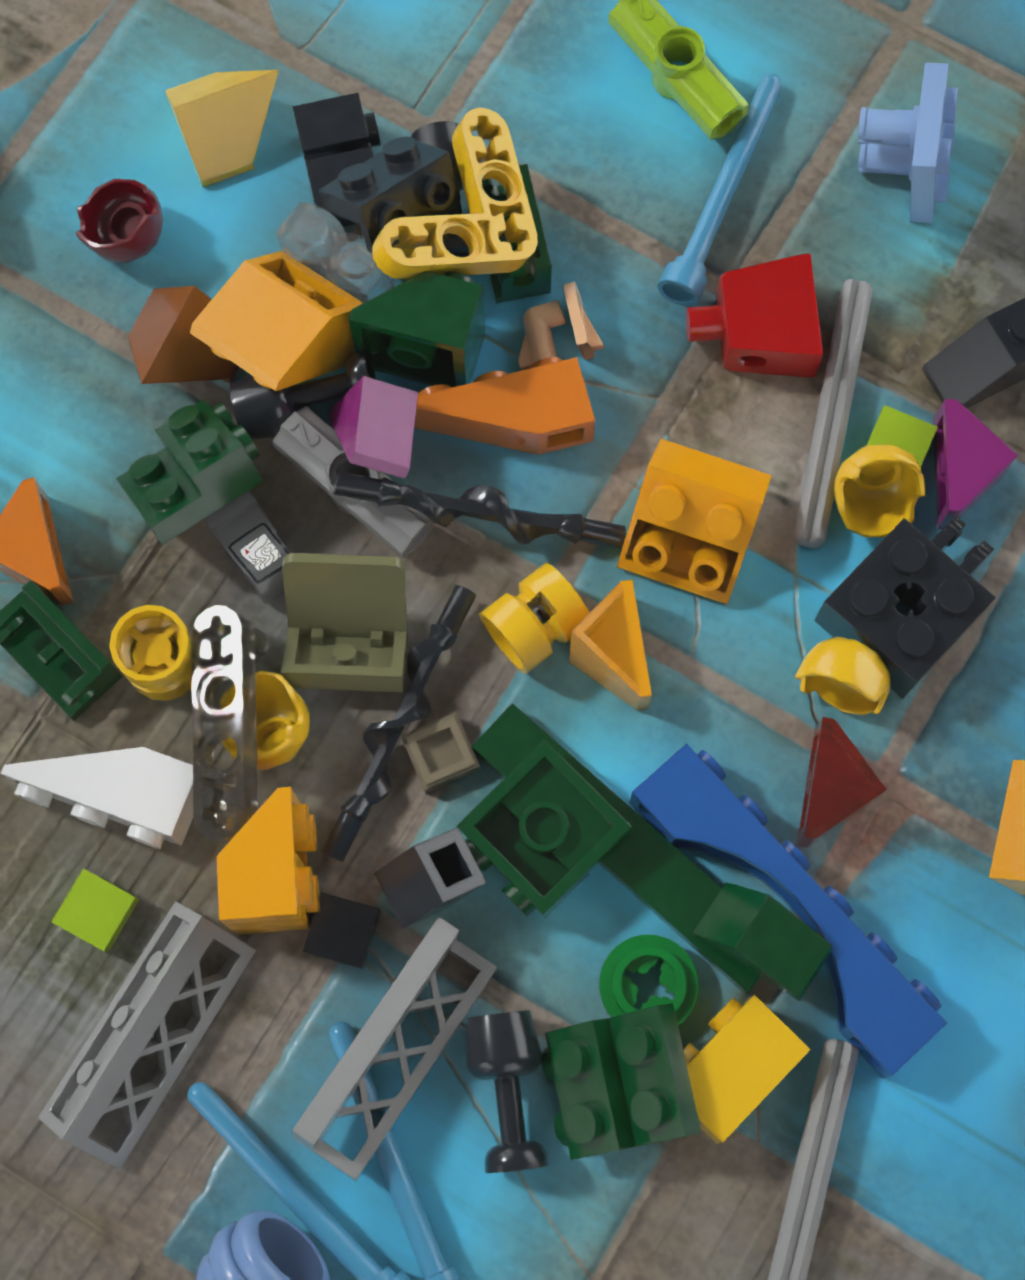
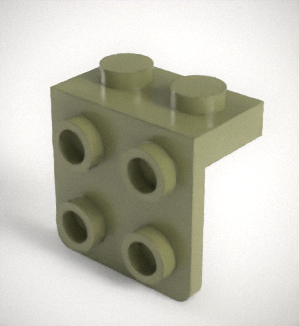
[281,553,408,692]

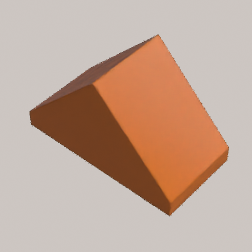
[0,477,74,606]

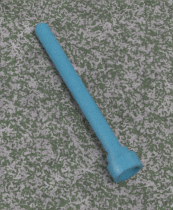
[657,74,782,307]
[329,1022,466,1280]
[187,1082,411,1280]

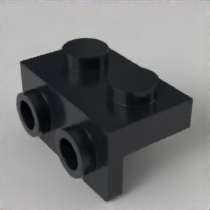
[319,137,461,254]

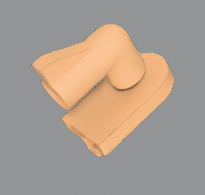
[518,281,605,371]

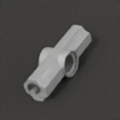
[272,406,436,559]

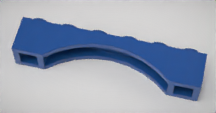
[629,743,947,1078]

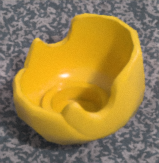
[834,444,925,537]
[795,637,891,715]
[218,670,310,770]

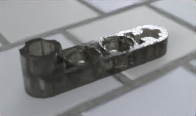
[192,606,268,844]

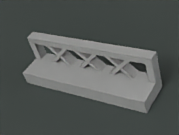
[38,901,256,1169]
[292,917,498,1182]

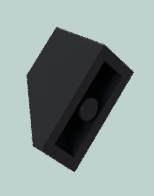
[922,298,1025,408]

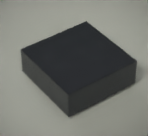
[303,892,381,970]

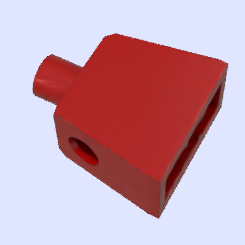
[686,253,823,378]

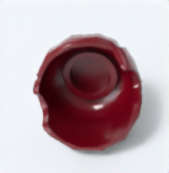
[76,179,163,263]

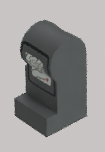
[203,491,290,604]

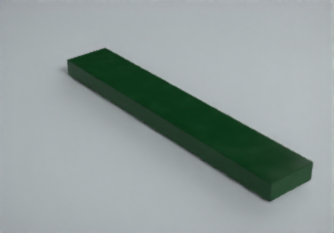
[472,703,760,994]

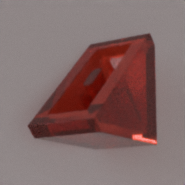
[796,717,887,848]

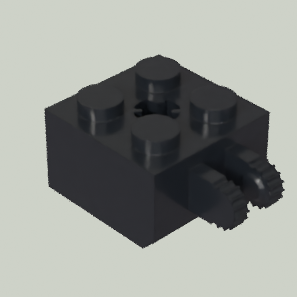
[814,516,996,699]

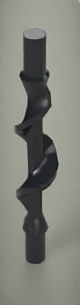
[333,471,626,548]
[321,585,476,862]

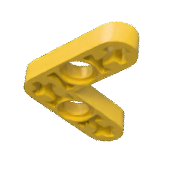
[372,107,538,280]

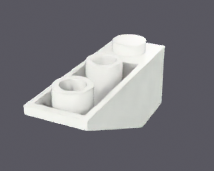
[1,747,209,849]

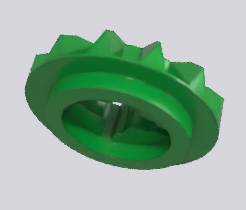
[599,935,699,1026]

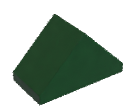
[693,882,833,1001]

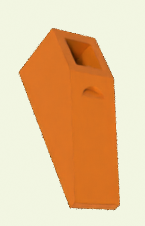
[414,357,595,455]

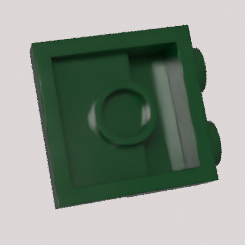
[116,399,263,545]
[456,739,632,918]
[541,1003,701,1160]

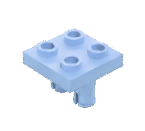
[858,63,958,223]

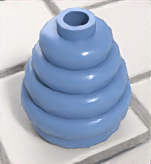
[195,1210,330,1280]

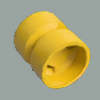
[479,562,589,674]
[109,605,202,701]

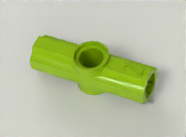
[608,0,749,140]

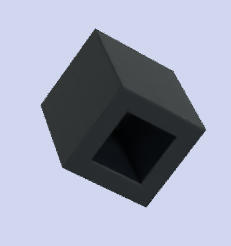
[374,827,487,929]

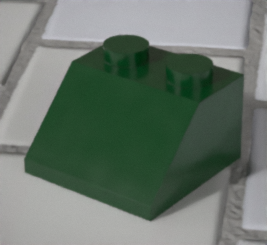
[349,271,485,388]

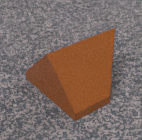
[128,286,239,384]

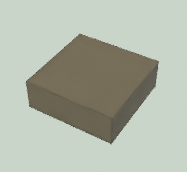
[401,712,480,794]

